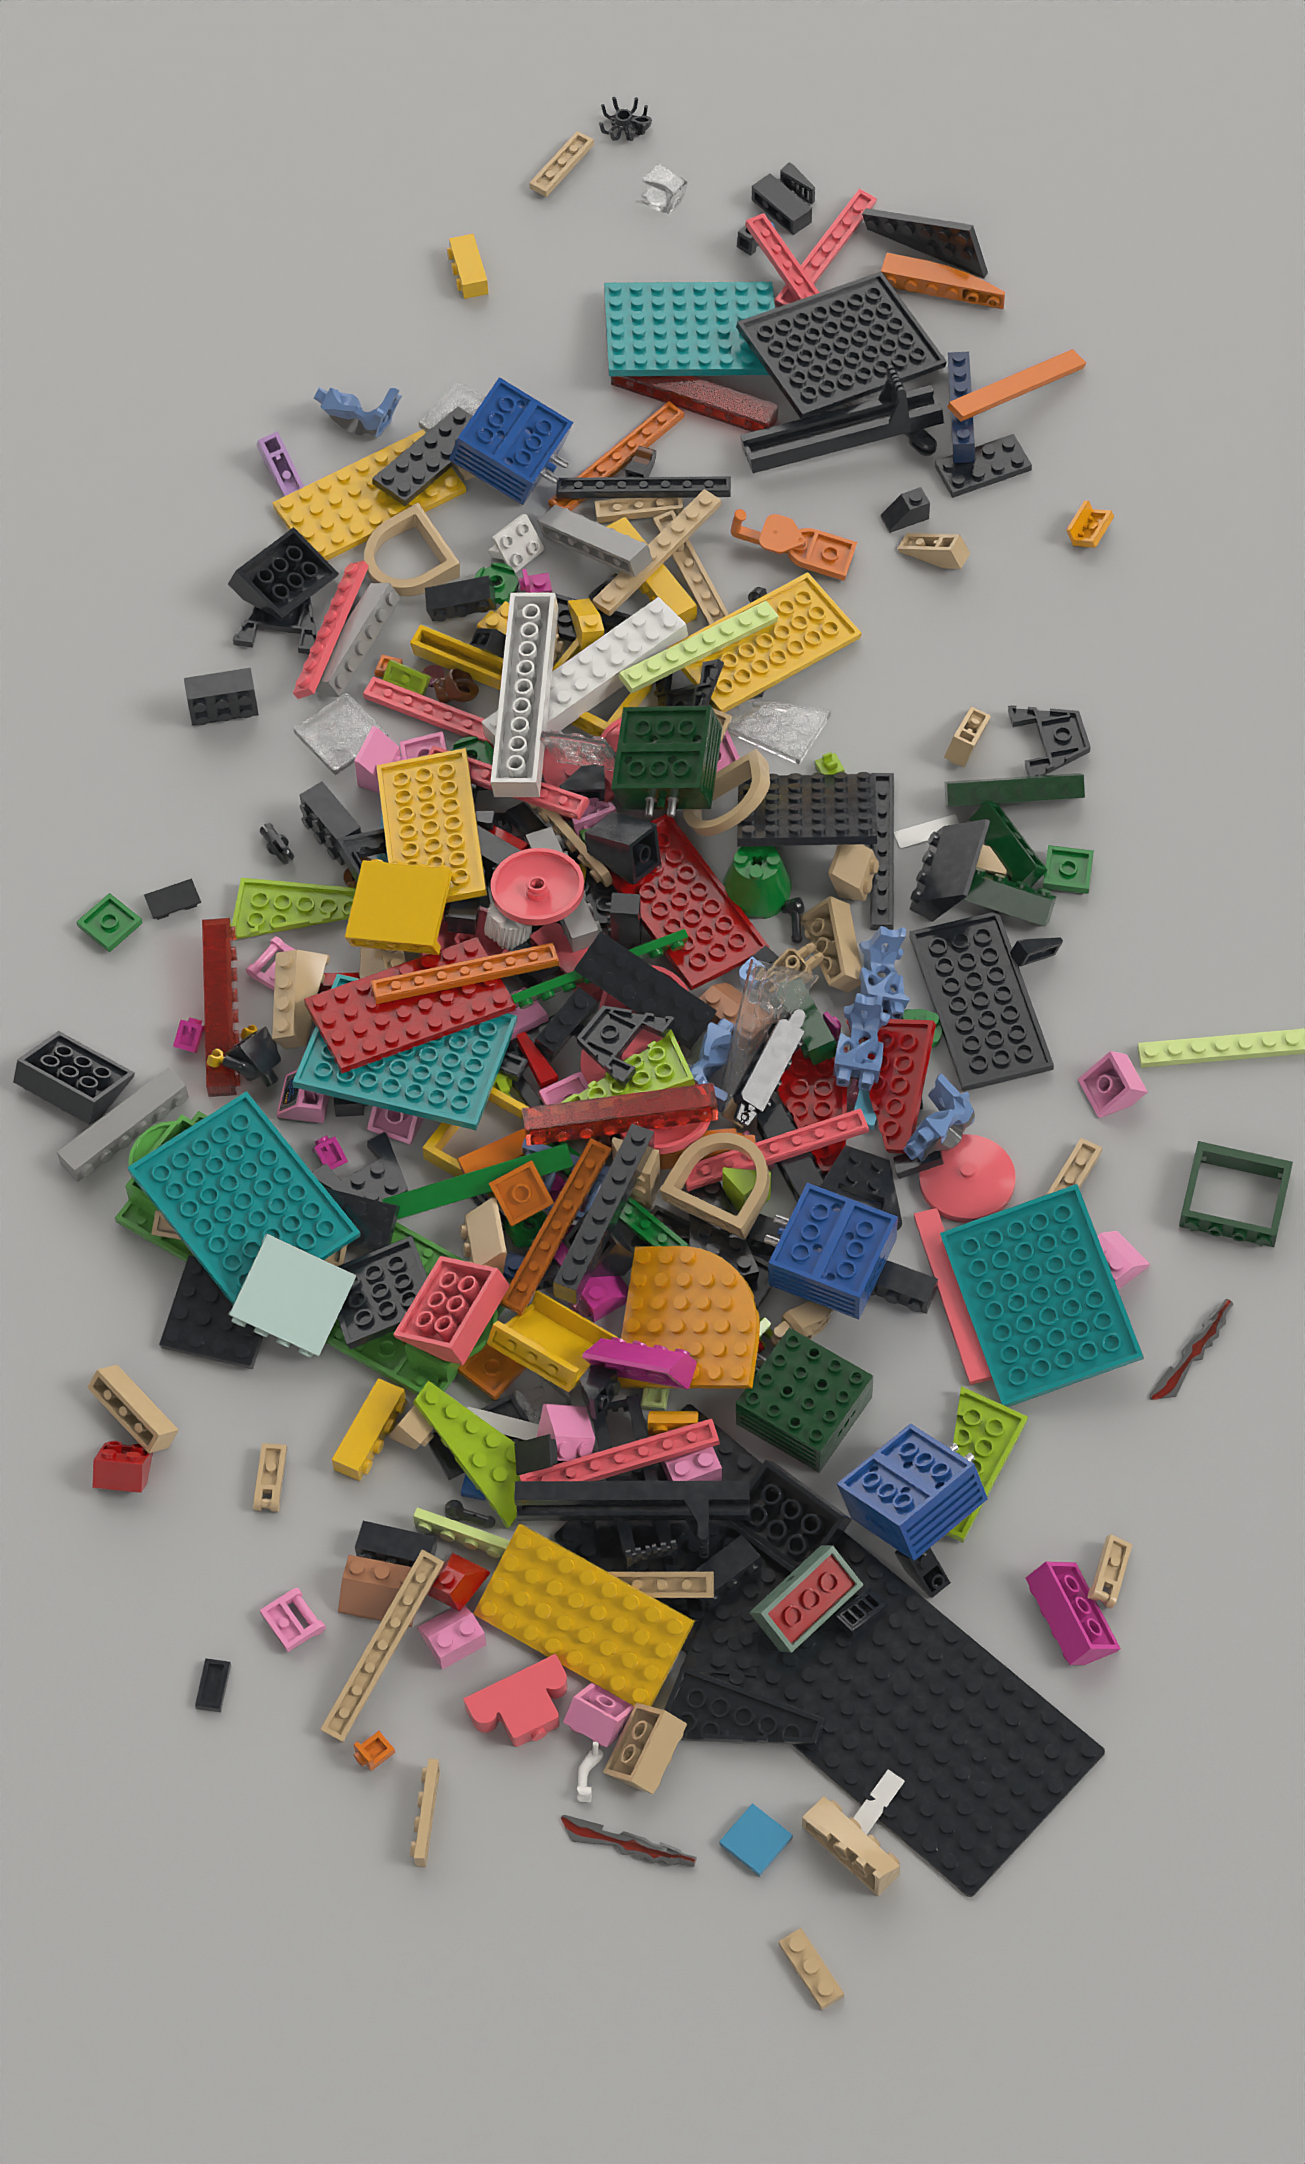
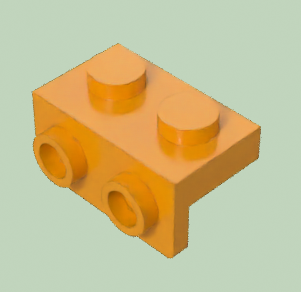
[1066,500,1114,548]
[648,1411,698,1436]

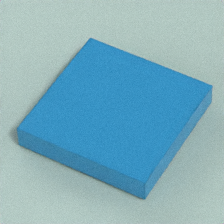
[719,1803,793,1877]

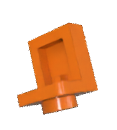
[353,1731,396,1771]

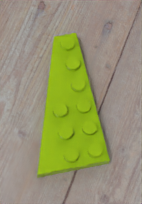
[229,877,356,941]
[551,1030,695,1132]
[413,1381,521,1529]
[946,1386,1028,1543]

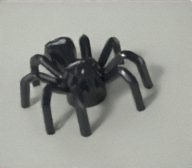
[599,97,652,141]

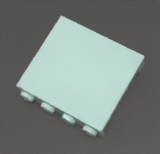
[228,1234,356,1358]

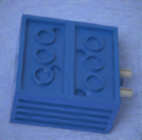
[449,377,573,505]
[764,1183,898,1320]
[837,1423,988,1561]

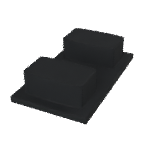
[144,878,201,920]
[514,1434,558,1475]

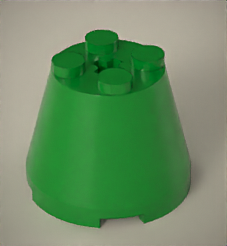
[723,846,792,919]

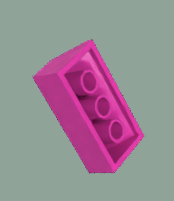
[553,1225,629,1322]
[582,1337,697,1390]
[1025,1561,1121,1665]

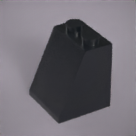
[585,812,661,885]
[563,1208,634,1277]

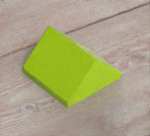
[722,1167,771,1212]

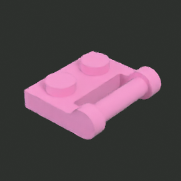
[246,936,295,991]
[260,1588,326,1652]

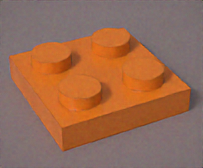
[489,1160,554,1227]
[458,1344,526,1401]

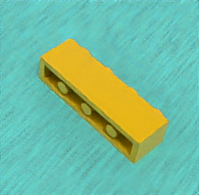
[331,1378,407,1481]

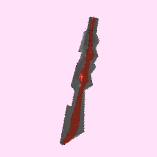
[1149,1299,1234,1400]
[561,1815,697,1867]

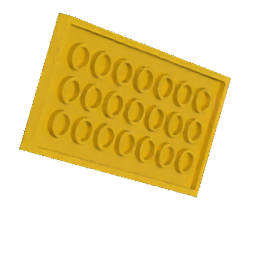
[272,429,467,561]
[667,572,862,713]
[376,748,487,903]
[473,1524,695,1707]

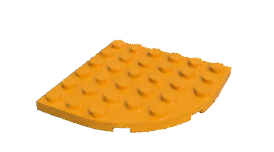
[618,1246,760,1389]

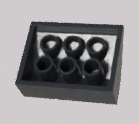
[228,527,339,620]
[909,819,990,922]
[13,1031,135,1125]
[723,1460,852,1573]

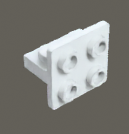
[488,514,545,573]

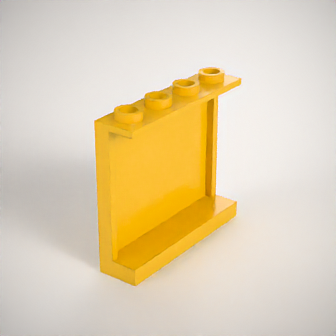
[345,859,456,955]
[486,1290,618,1392]

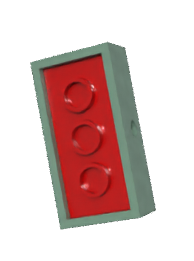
[749,1546,863,1653]

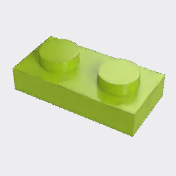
[382,660,431,696]

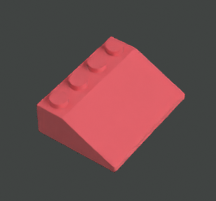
[393,1256,510,1365]

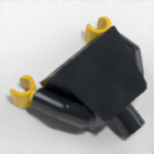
[207,1025,281,1087]

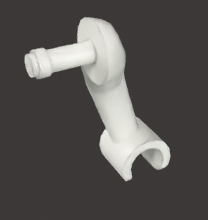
[577,1741,603,1802]

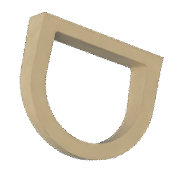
[364,503,460,596]
[683,749,770,836]
[659,1133,770,1240]

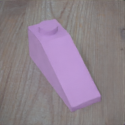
[256,431,304,496]

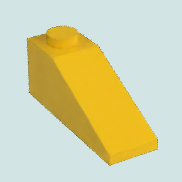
[568,598,604,651]

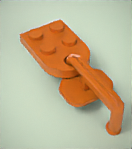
[730,509,857,581]

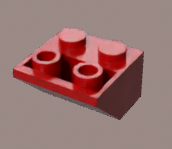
[92,1441,153,1493]

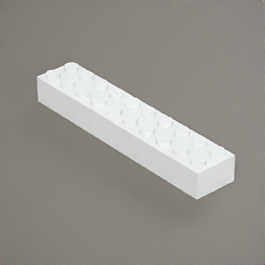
[491,593,558,797]
[482,597,688,746]

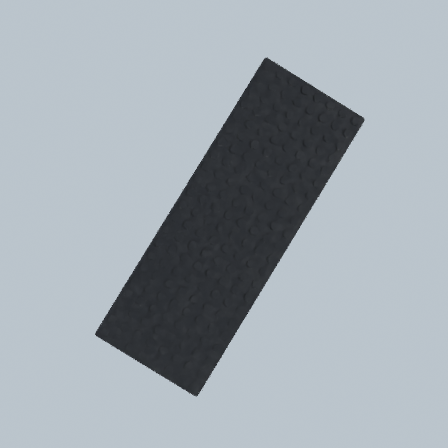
[554,1404,1105,1897]

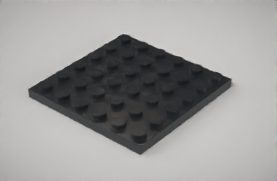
[737,772,877,847]

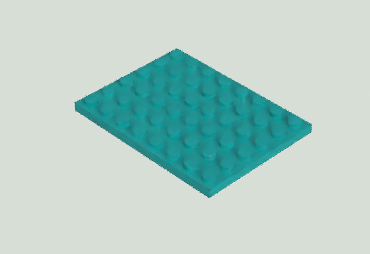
[604,281,775,376]
[293,974,517,1130]
[128,1091,360,1305]
[940,1184,1144,1407]

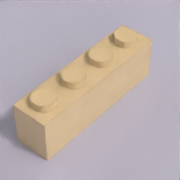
[87,1365,179,1453]

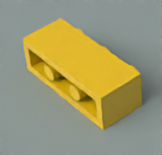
[446,234,489,299]

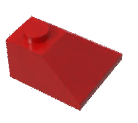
[427,1553,491,1611]

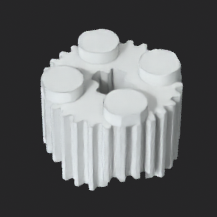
[484,901,532,950]

